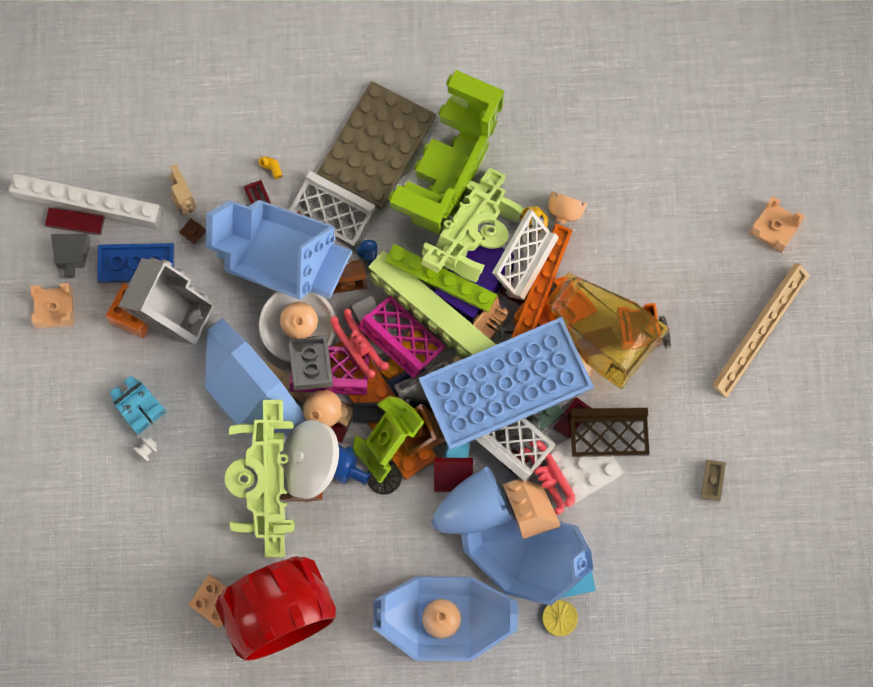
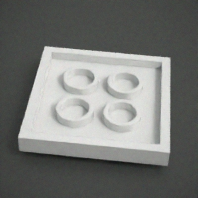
[550,426,624,504]

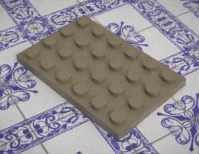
[316,81,437,210]

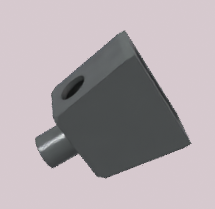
[51,234,90,278]

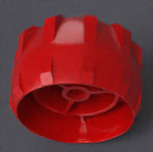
[215,556,337,661]

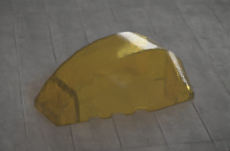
[545,272,670,389]

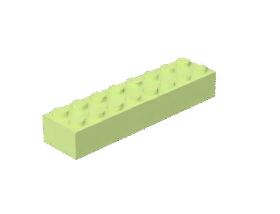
[368,250,496,359]

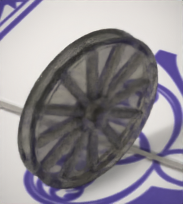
[659,315,671,349]
[367,461,402,495]

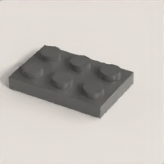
[288,335,333,390]

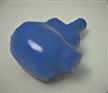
[357,240,378,273]

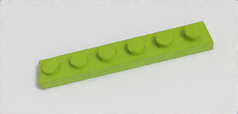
[385,244,497,313]

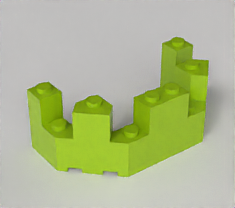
[388,70,504,235]

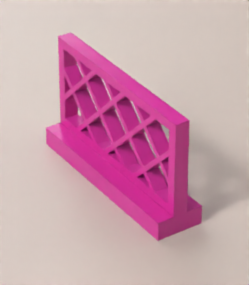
[358,296,446,379]
[289,346,369,395]

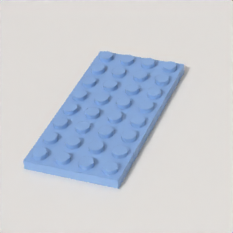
[419,317,594,450]

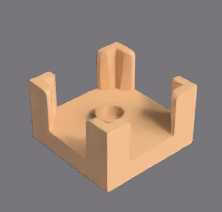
[750,196,805,253]
[31,283,74,329]

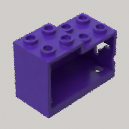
[434,239,514,325]

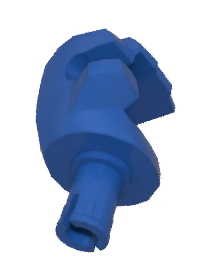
[333,443,370,485]

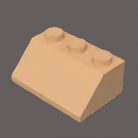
[503,478,560,539]

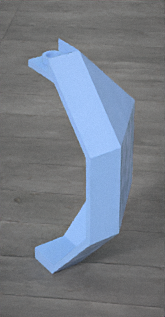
[205,318,306,436]
[461,518,593,605]
[373,576,518,661]

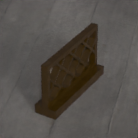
[568,408,650,457]

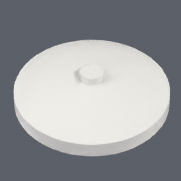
[259,292,335,363]
[280,420,339,499]

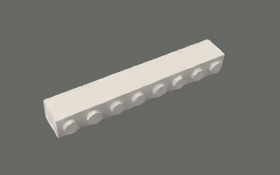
[9,174,162,229]

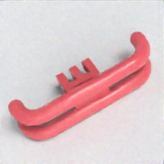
[331,309,388,379]
[518,440,575,515]

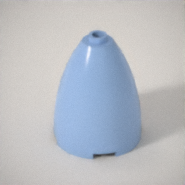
[431,466,514,534]

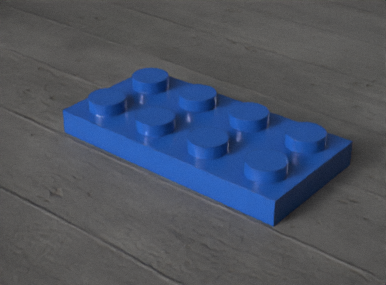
[97,243,175,283]

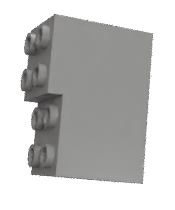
[119,257,215,345]

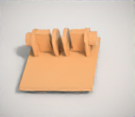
[473,296,509,340]
[189,574,226,628]

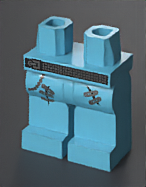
[110,375,167,435]

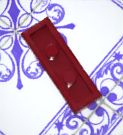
[45,207,105,235]

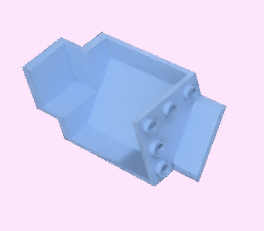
[206,200,353,300]

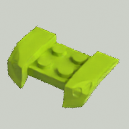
[353,396,424,483]

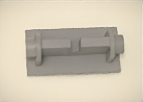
[500,420,540,446]

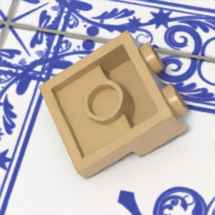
[169,164,197,215]

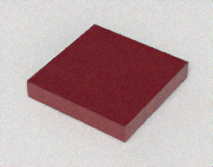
[434,458,473,492]

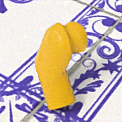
[258,156,283,179]

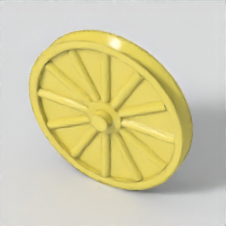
[542,600,578,636]

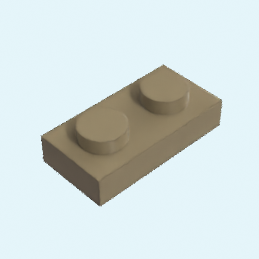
[700,459,726,502]

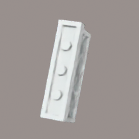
[289,170,377,247]
[492,210,559,300]
[476,418,556,481]

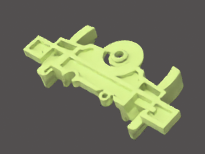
[421,168,523,282]
[225,399,295,557]

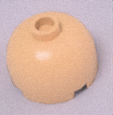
[548,191,587,224]
[280,301,318,339]
[303,390,342,427]
[422,599,461,639]

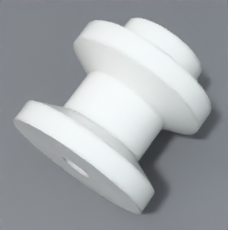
[133,437,158,462]

